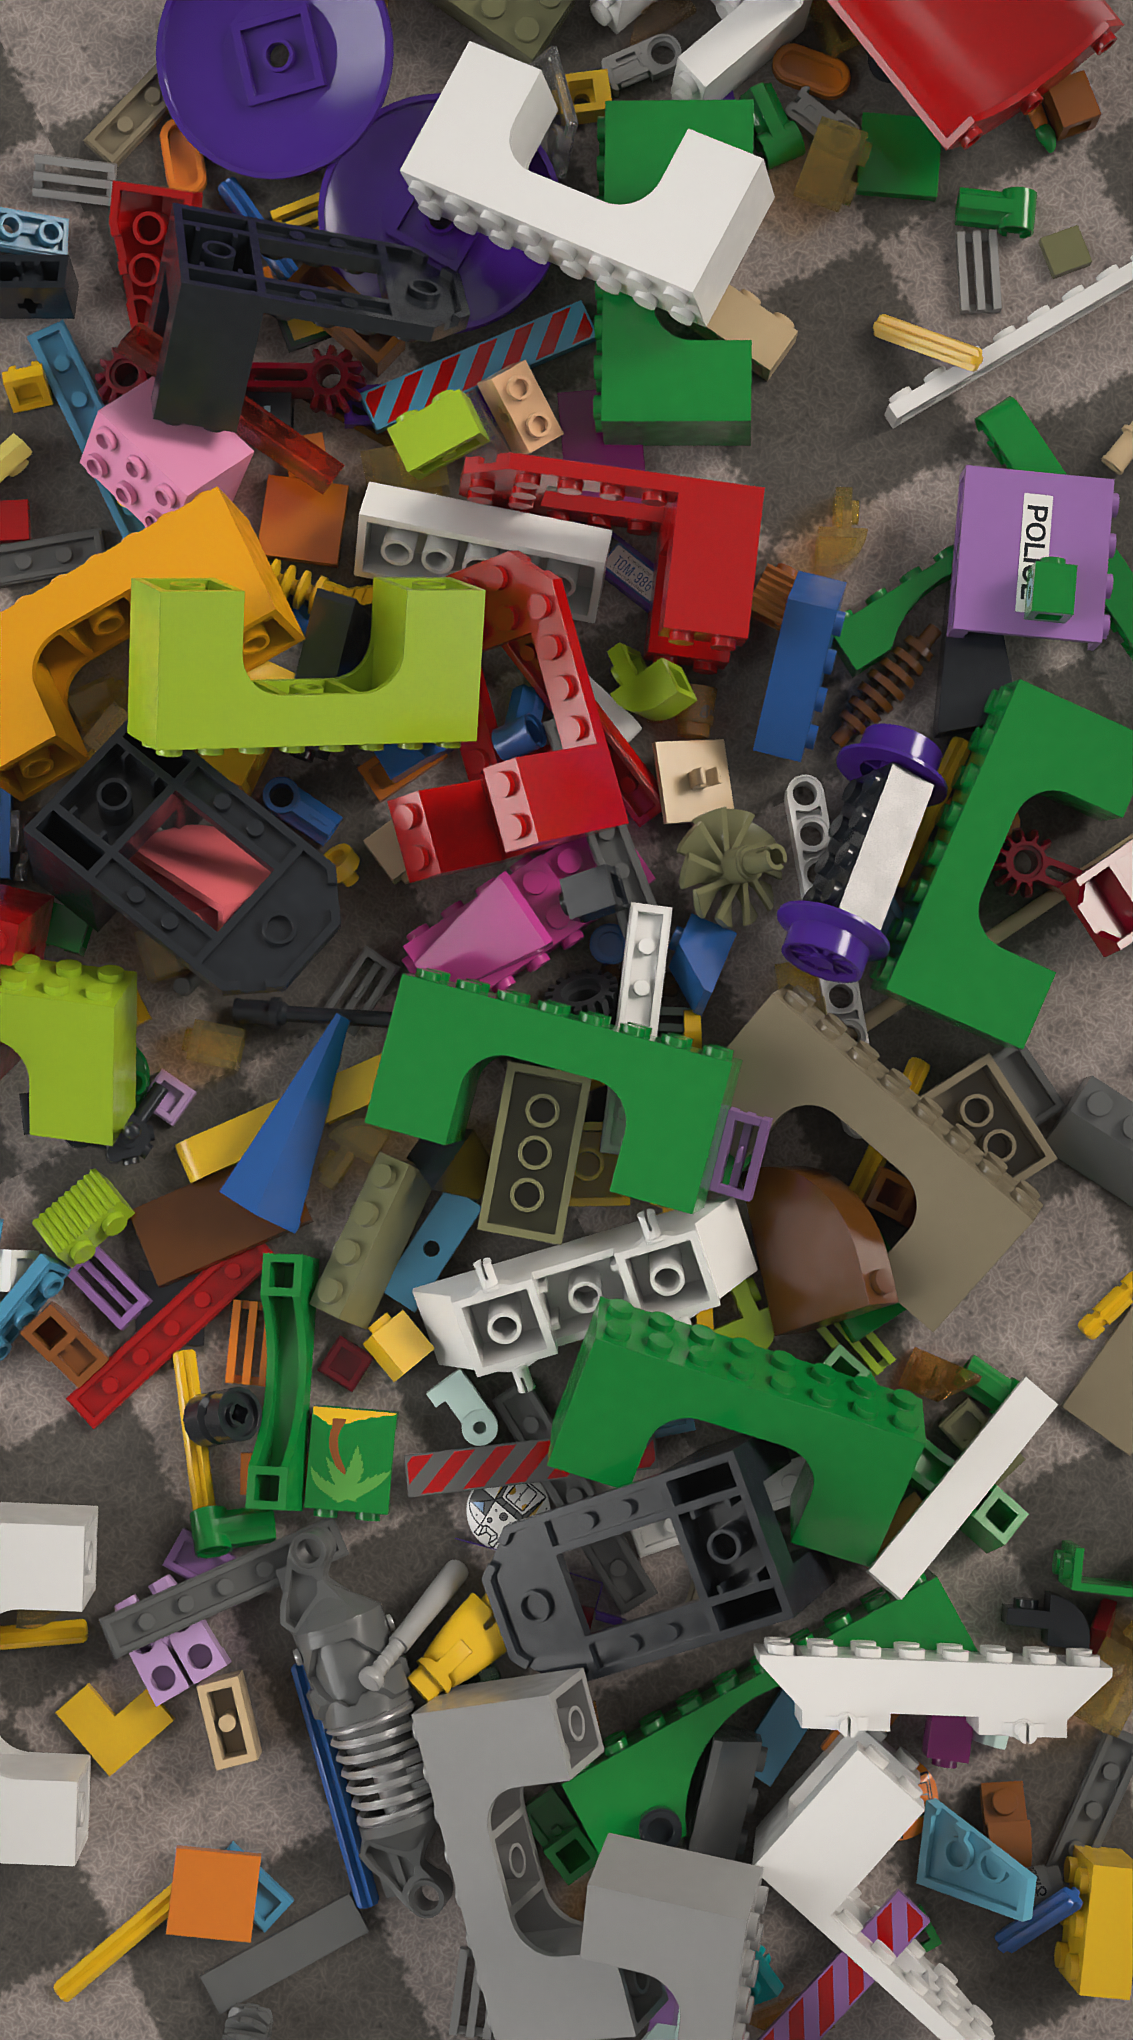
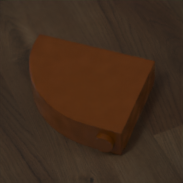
[741,1166,899,1336]

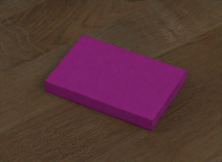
[557,389,646,504]

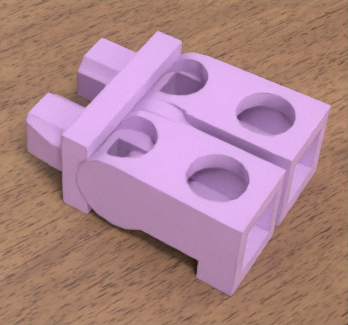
[114,1574,232,1707]

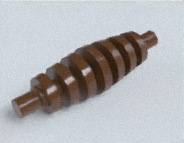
[830,623,942,748]

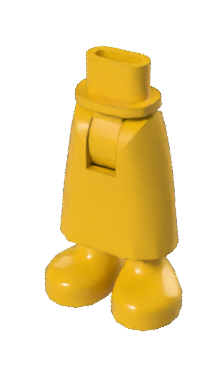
[407,1593,507,1703]

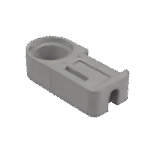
[601,34,681,97]
[785,86,861,159]

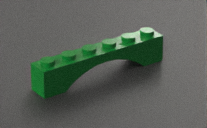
[832,545,954,678]
[245,1253,320,1511]
[817,1344,1029,1554]

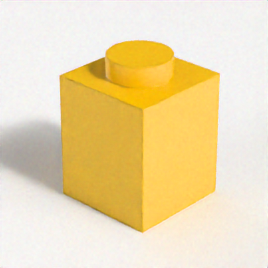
[363,1310,435,1382]

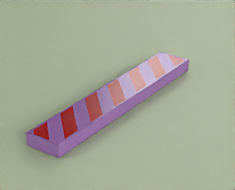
[757,1888,930,2040]

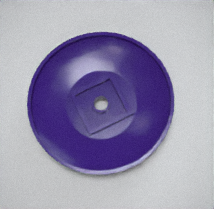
[156,0,394,180]
[318,93,558,334]

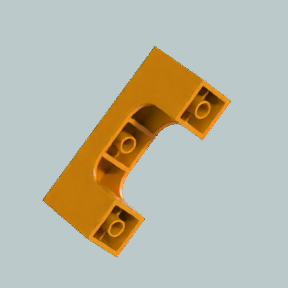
[0,486,305,802]

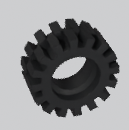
[545,969,620,1025]

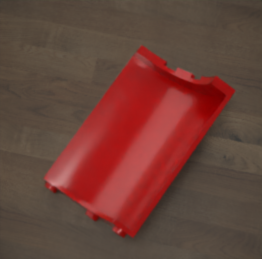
[827,0,1124,151]

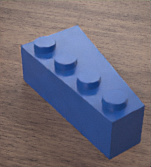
[753,571,847,762]

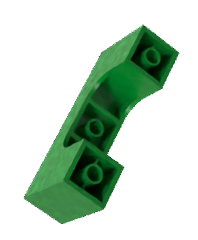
[593,99,754,446]
[869,679,1133,1050]
[364,967,743,1214]
[547,1296,926,1567]

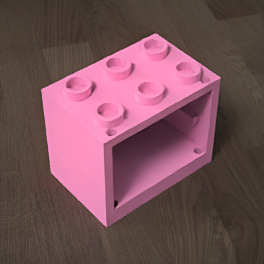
[80,375,254,528]

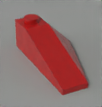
[109,180,203,352]

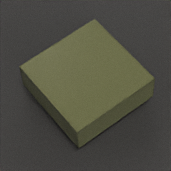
[1038,225,1092,279]

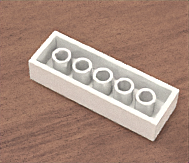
[354,481,613,624]

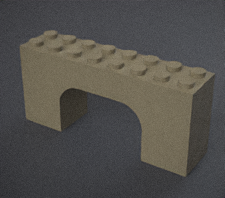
[727,984,1043,1332]

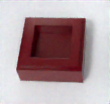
[317,1335,374,1392]

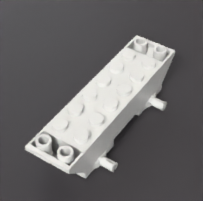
[412,1195,758,1393]
[754,1637,1113,1744]

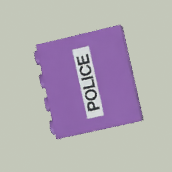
[947,465,1120,651]

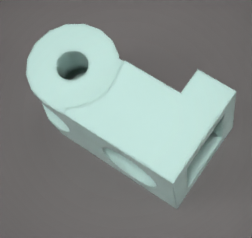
[426,1368,498,1446]

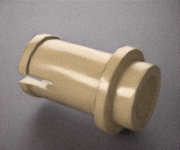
[1101,421,1133,475]

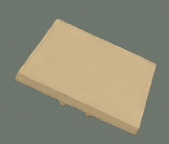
[652,739,734,824]

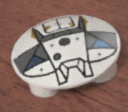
[466,1482,550,1551]

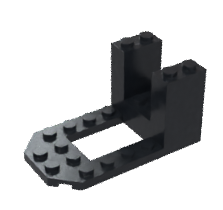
[146,203,470,433]
[23,719,341,996]
[481,1433,836,1682]

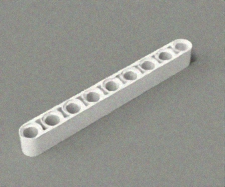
[784,775,869,1139]

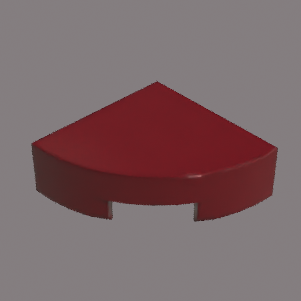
[1089,1598,1117,1660]

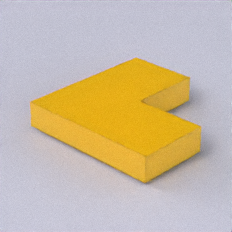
[55,1683,175,1777]

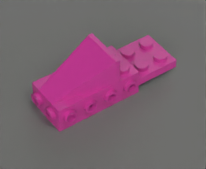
[402,837,656,993]

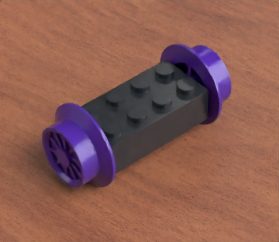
[776,723,948,983]

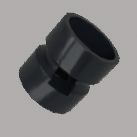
[183,1387,262,1447]

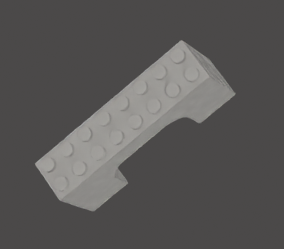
[411,1668,669,2040]
[580,1833,769,2040]

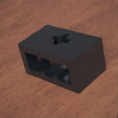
[0,255,79,319]

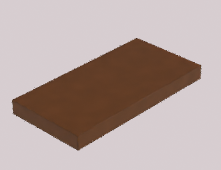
[130,1163,314,1288]

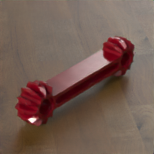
[94,343,367,418]
[991,827,1083,898]

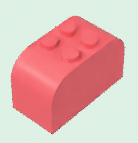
[124,825,271,932]

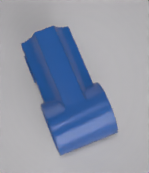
[492,684,547,761]
[263,777,343,847]

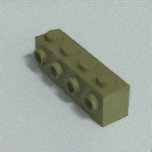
[309,1151,432,1330]

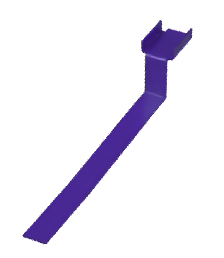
[455,1538,627,1625]

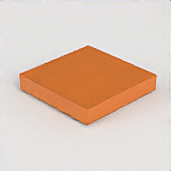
[258,474,350,568]
[166,1845,261,1943]

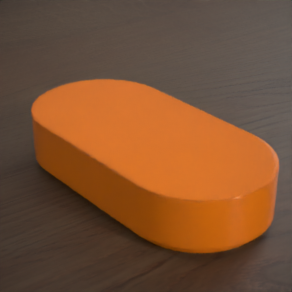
[772,43,851,100]
[160,119,208,192]

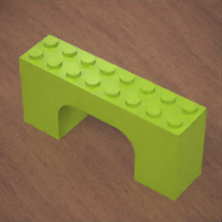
[127,577,486,757]
[0,954,137,1146]

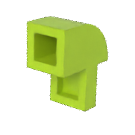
[607,642,698,721]
[713,1277,775,1349]

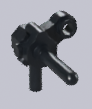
[64,1082,169,1166]

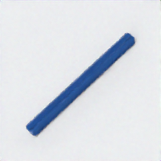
[291,1663,379,1909]

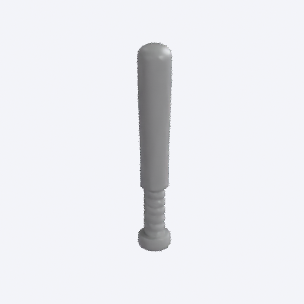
[358,1559,469,1691]

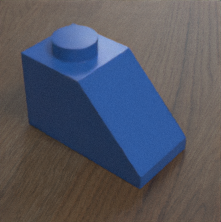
[668,913,737,1016]

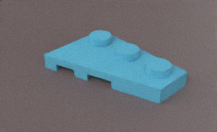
[916,1798,1037,1922]

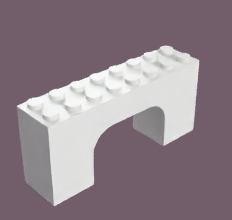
[400,41,775,327]
[0,1502,98,1866]

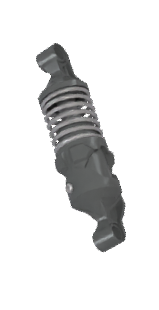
[275,1525,453,1919]

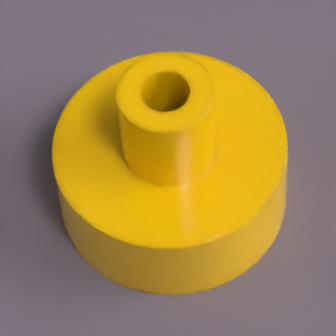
[324,843,360,887]

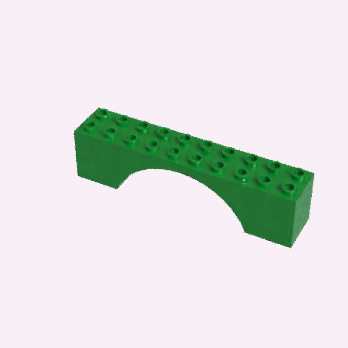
[561,1569,978,1855]

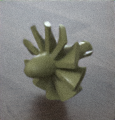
[677,807,787,929]

